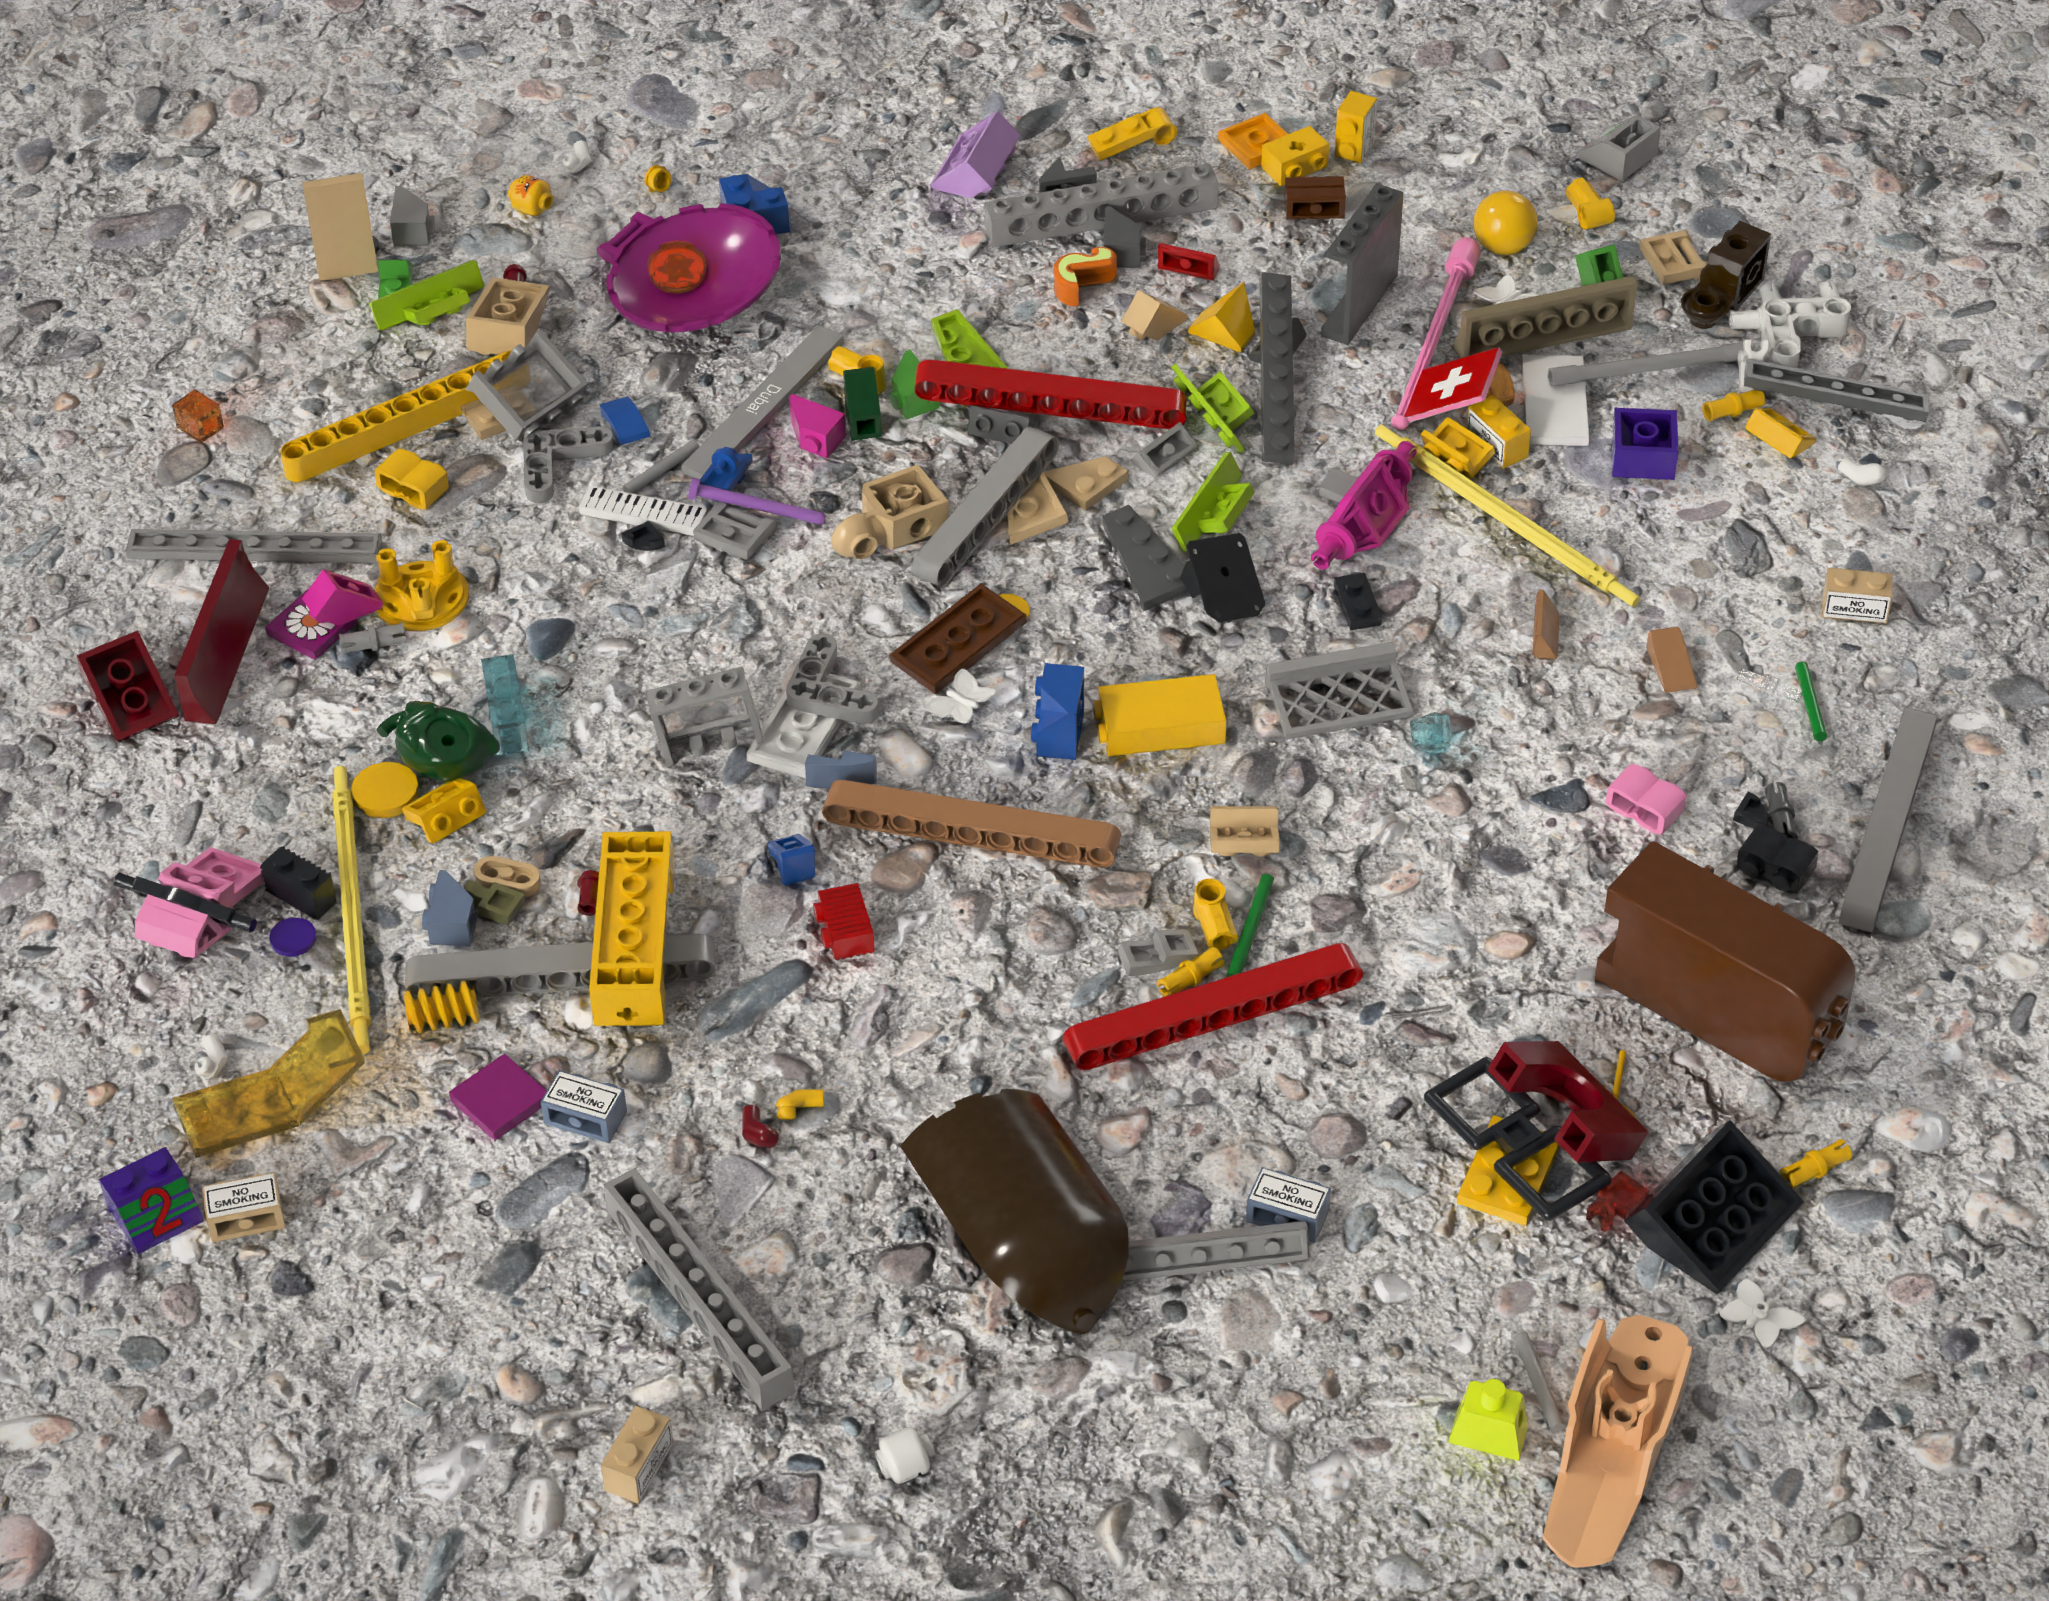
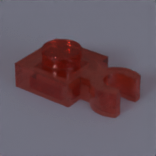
[1586,1171,1650,1232]

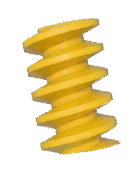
[404,981,480,1033]

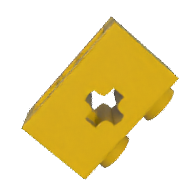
[1261,126,1329,186]

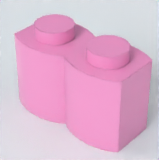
[1605,764,1687,835]

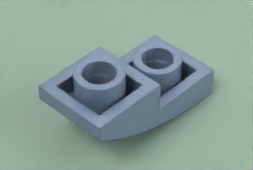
[805,750,877,789]

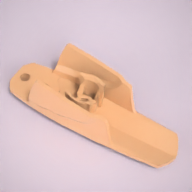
[1543,1315,1693,1568]

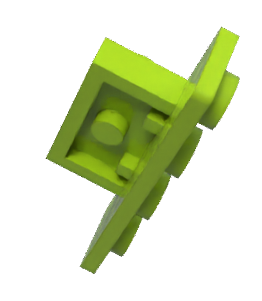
[369,260,485,330]
[1171,363,1255,453]
[1172,452,1255,552]

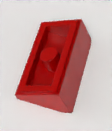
[1158,243,1220,281]

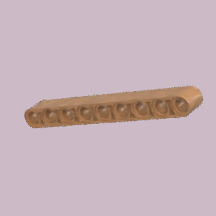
[822,780,1122,868]

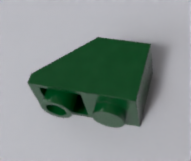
[843,367,882,441]

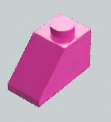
[789,394,846,458]
[302,569,384,625]

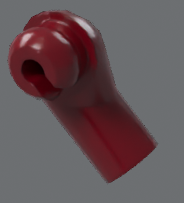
[742,1105,779,1148]

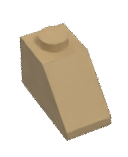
[1121,290,1188,341]

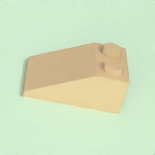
[466,277,550,355]

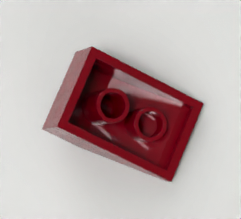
[77,630,179,742]

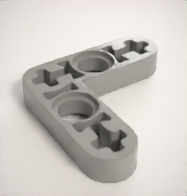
[523,426,614,503]
[786,633,879,724]

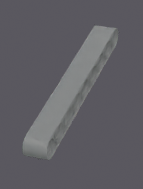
[1838,707,1938,933]
[405,934,716,999]

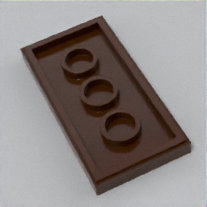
[889,583,1027,694]

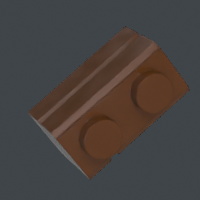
[1284,176,1346,220]

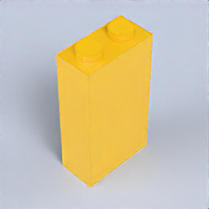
[1092,674,1226,756]

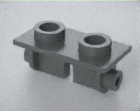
[967,405,1034,444]

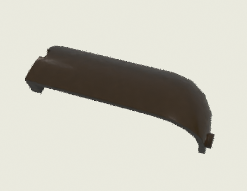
[900,1089,1129,1335]

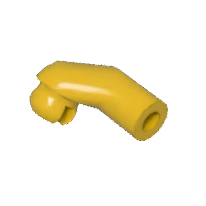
[775,1089,824,1120]

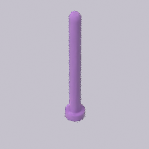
[688,478,826,525]

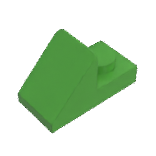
[378,259,413,299]

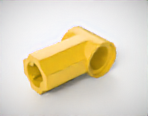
[1566,177,1615,230]
[828,346,886,394]
[1193,878,1238,950]

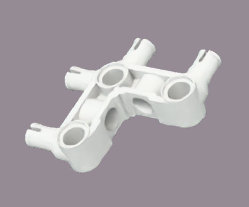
[1729,281,1851,368]

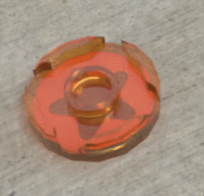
[647,240,707,294]

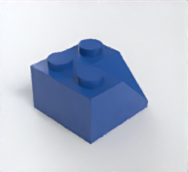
[719,174,790,234]
[1031,663,1084,760]

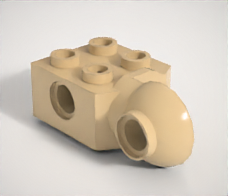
[831,464,949,559]

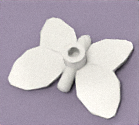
[1474,275,1538,304]
[925,669,997,724]
[1720,1279,1806,1348]

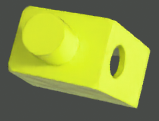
[1448,1379,1528,1461]

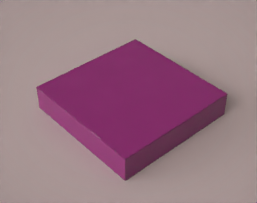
[449,1053,547,1141]

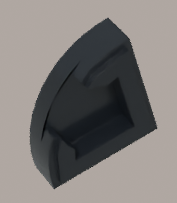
[621,521,665,551]
[1733,791,1768,829]

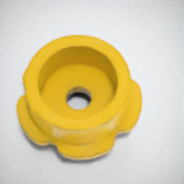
[644,164,672,192]

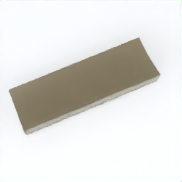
[1452,276,1638,359]

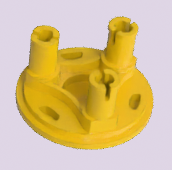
[374,540,469,631]

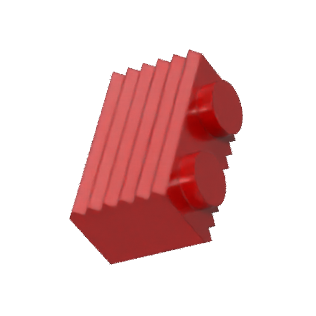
[813,883,875,961]

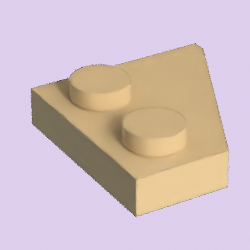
[1044,456,1128,511]

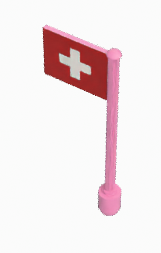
[1391,237,1502,430]

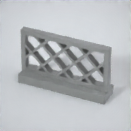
[1264,641,1413,740]

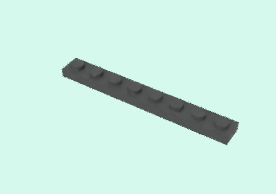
[1259,272,1295,465]

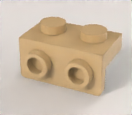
[1210,806,1280,857]

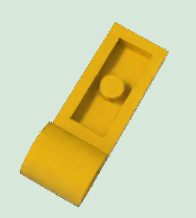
[1087,107,1177,161]

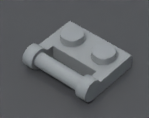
[693,501,777,560]

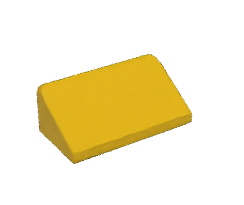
[1746,408,1817,458]

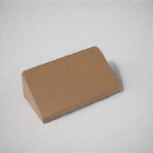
[1532,589,1560,659]

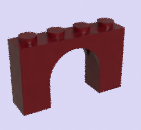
[1487,1041,1649,1163]

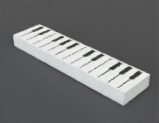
[579,486,708,536]

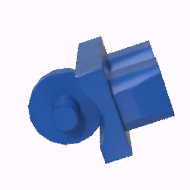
[700,446,753,502]

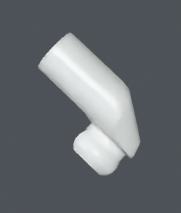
[562,140,591,173]
[1838,457,1887,486]
[194,1034,228,1080]

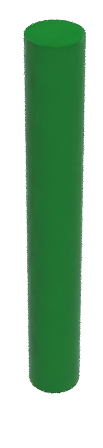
[1795,661,1827,741]

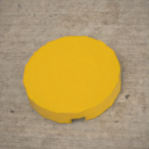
[351,762,419,818]

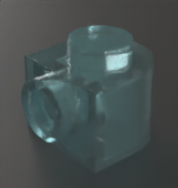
[1410,712,1452,754]

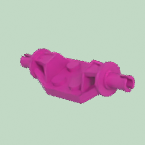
[1311,441,1417,570]

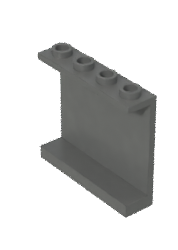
[1321,183,1404,345]

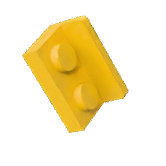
[401,778,486,844]

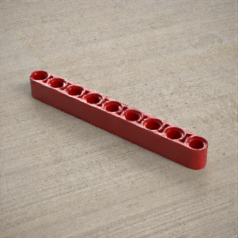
[914,359,1187,430]
[1062,943,1364,1071]

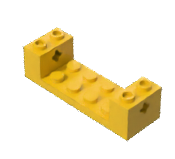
[589,831,675,1026]

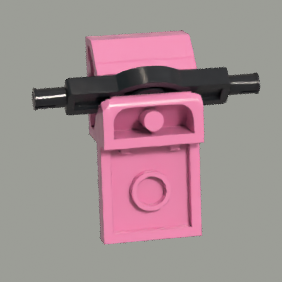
[114,847,264,958]

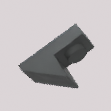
[1039,158,1097,193]

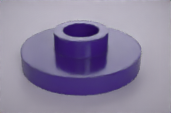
[269,917,316,957]

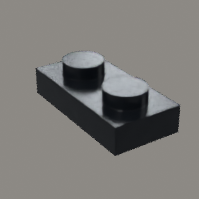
[1334,573,1382,631]

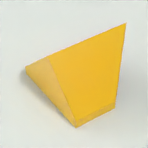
[1188,282,1255,353]

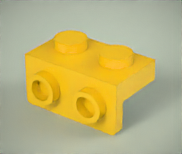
[1420,417,1496,479]

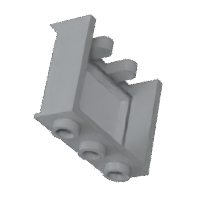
[465,329,588,443]
[646,666,764,767]

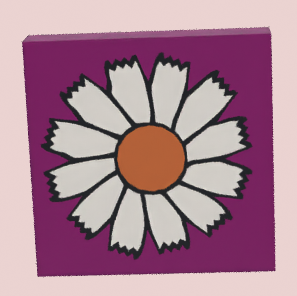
[265,589,357,660]

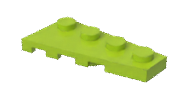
[931,309,1008,407]

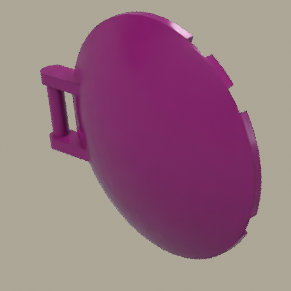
[596,203,781,332]

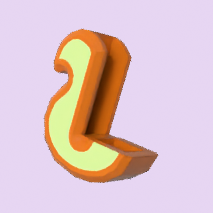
[1054,247,1117,307]

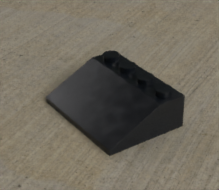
[1624,1120,1804,1294]

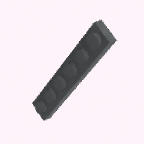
[1744,359,1929,422]

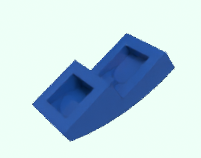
[599,396,651,445]

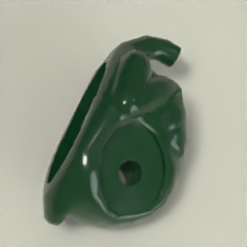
[377,701,500,783]

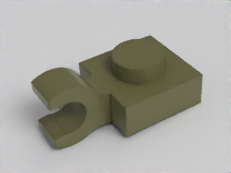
[463,880,525,926]

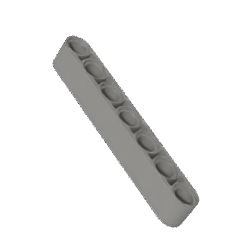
[911,427,1059,587]

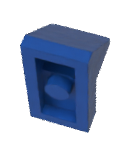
[767,834,815,886]

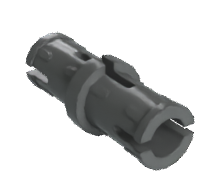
[1765,782,1798,839]

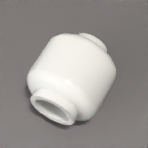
[875,1427,935,1484]

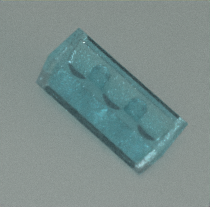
[481,654,529,756]

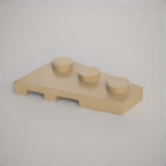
[1007,472,1069,545]

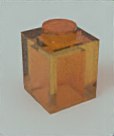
[172,389,224,443]

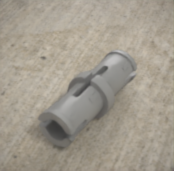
[339,622,407,654]

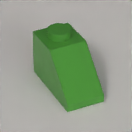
[1575,244,1623,286]
[890,350,939,420]

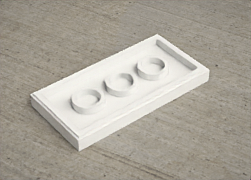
[1521,355,1589,446]
[746,668,861,779]

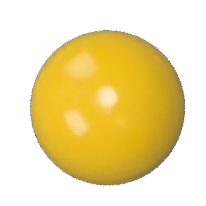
[1473,190,1538,255]

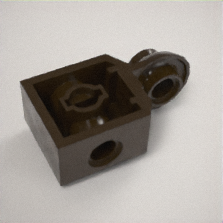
[1681,220,1771,329]

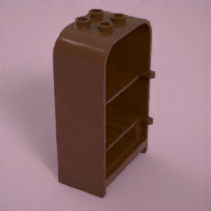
[1595,841,1856,1082]

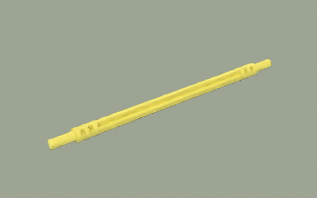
[1375,424,1641,607]
[332,766,371,1054]

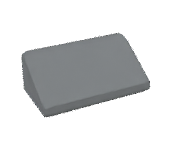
[1130,422,1199,478]

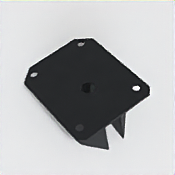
[1181,533,1266,623]

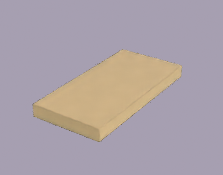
[302,173,378,281]

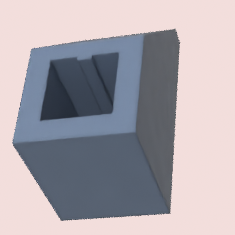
[422,870,477,947]

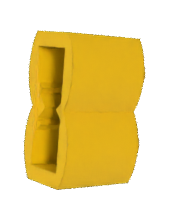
[374,449,449,510]

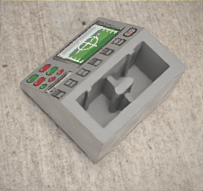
[1576,115,1661,181]

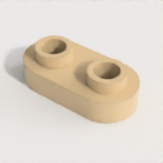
[474,856,541,897]

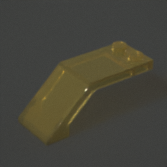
[172,1009,365,1158]

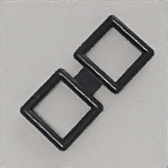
[1424,1057,1612,1221]

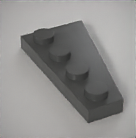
[1102,504,1188,612]

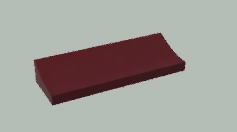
[174,539,269,724]

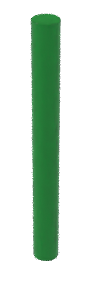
[1226,873,1274,977]

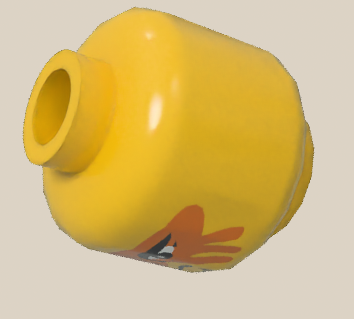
[508,175,553,217]

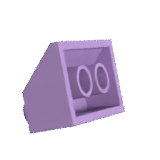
[930,110,1020,198]

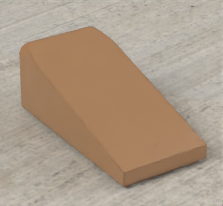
[1646,627,1697,693]

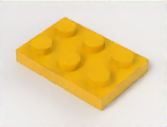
[1457,1115,1560,1226]

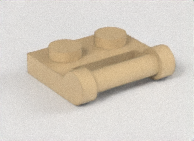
[1639,230,1707,285]

